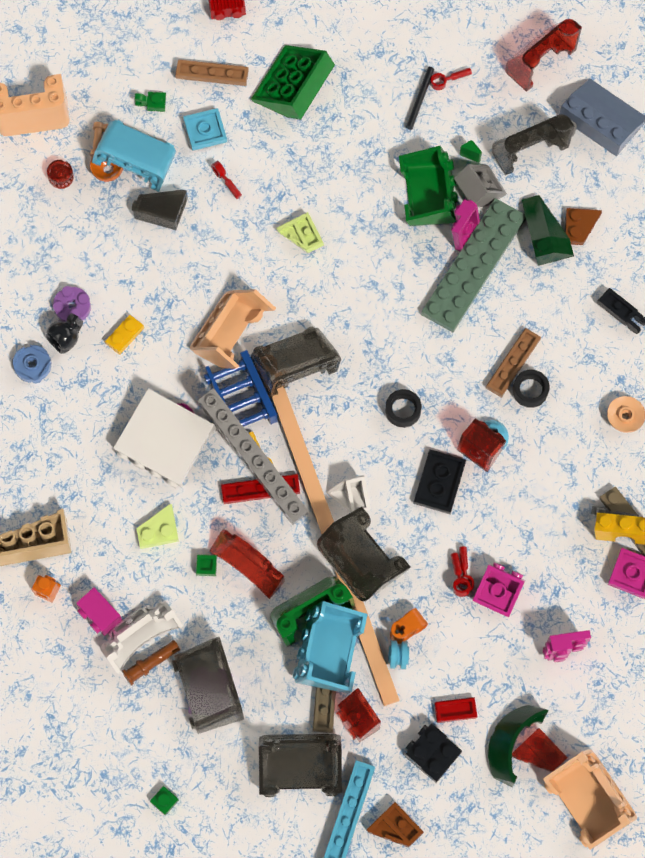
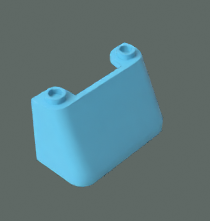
[92,120,176,192]

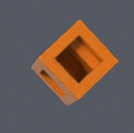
[32,575,61,603]

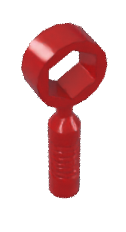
[430,68,472,90]
[211,161,242,199]
[457,546,475,592]
[450,553,471,597]

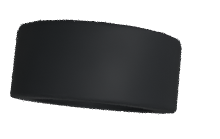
[513,370,550,408]
[385,389,422,428]

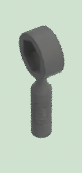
[591,506,639,517]

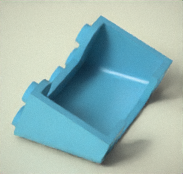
[293,601,368,693]

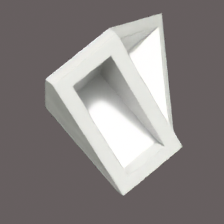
[326,475,371,515]

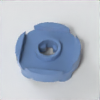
[13,345,52,384]

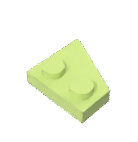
[277,212,324,253]

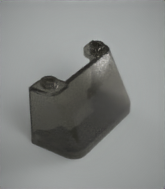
[492,114,575,175]
[251,326,341,397]
[317,507,411,601]
[172,636,244,734]
[259,734,342,797]

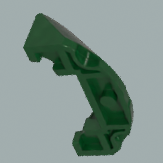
[488,705,549,787]

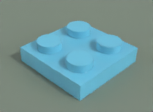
[183,108,227,151]

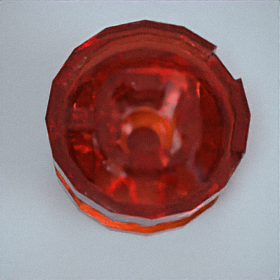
[47,160,74,189]

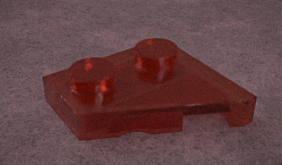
[512,728,568,772]

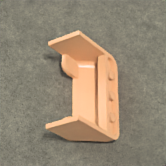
[190,289,276,369]

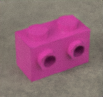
[76,587,122,636]

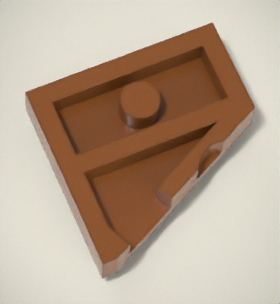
[565,208,602,245]
[366,802,424,848]

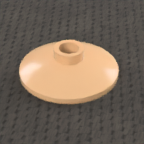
[607,396,645,433]

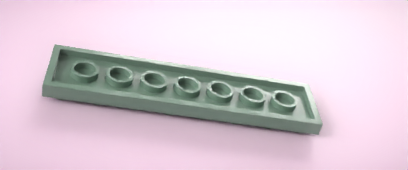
[421,198,526,333]

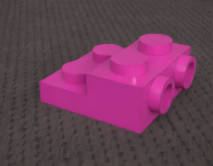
[451,199,480,252]
[473,562,526,617]
[543,630,591,662]

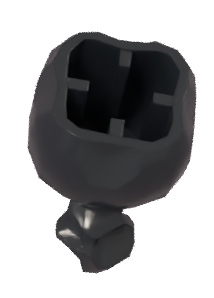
[46,313,83,354]

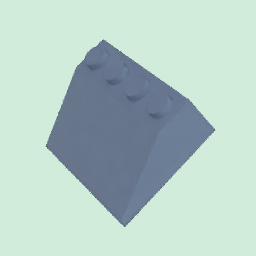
[559,79,645,157]

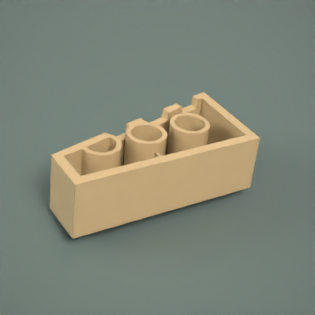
[0,508,72,566]

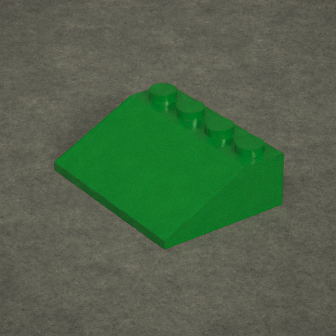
[251,45,335,120]

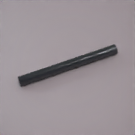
[406,67,434,130]

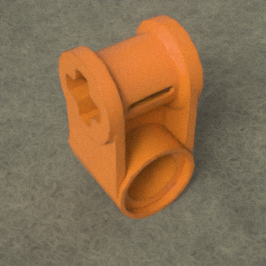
[390,608,428,644]

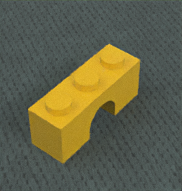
[594,513,645,545]

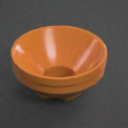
[90,157,123,182]

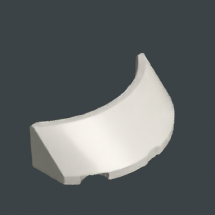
[100,602,183,674]

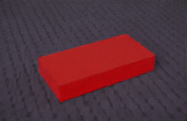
[434,697,478,723]

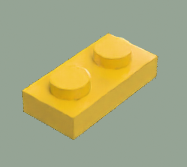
[105,315,144,355]

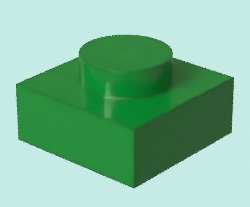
[196,555,217,576]
[150,786,179,816]

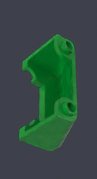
[270,576,356,647]

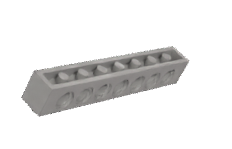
[198,388,309,525]

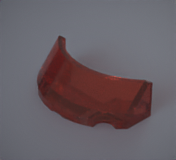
[209,529,285,599]

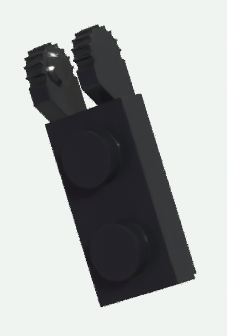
[597,288,645,334]

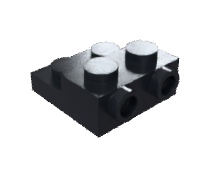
[405,723,462,783]

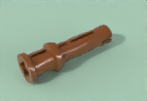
[122,640,180,686]

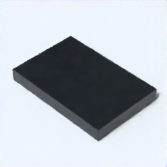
[413,449,466,515]

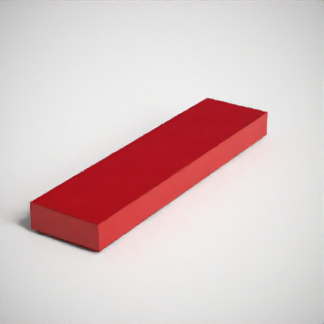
[221,474,300,504]

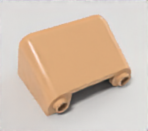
[543,749,637,850]

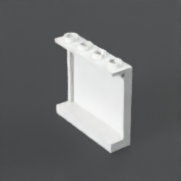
[113,389,217,488]

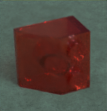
[457,418,506,472]
[336,688,381,743]

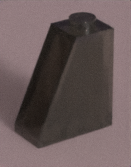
[132,190,188,230]

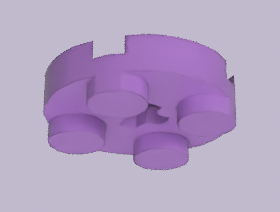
[53,286,91,321]

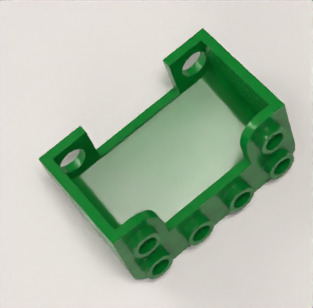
[399,145,458,226]

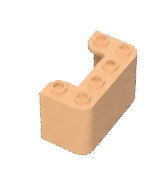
[0,74,70,136]

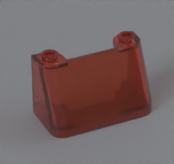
[505,19,582,92]

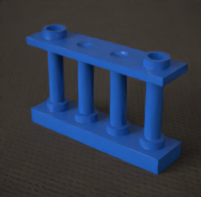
[204,350,278,427]

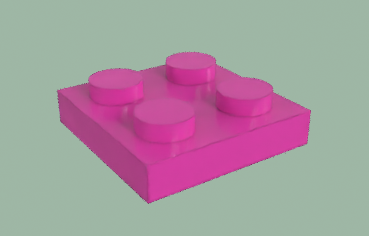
[608,548,645,599]

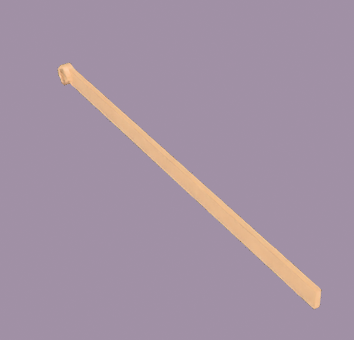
[258,355,399,706]

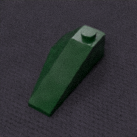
[521,195,574,266]

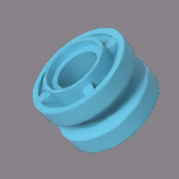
[388,640,409,670]

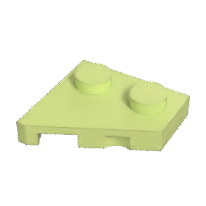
[136,504,179,549]

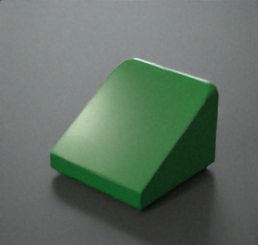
[459,140,482,163]

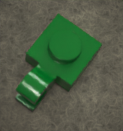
[135,92,166,112]

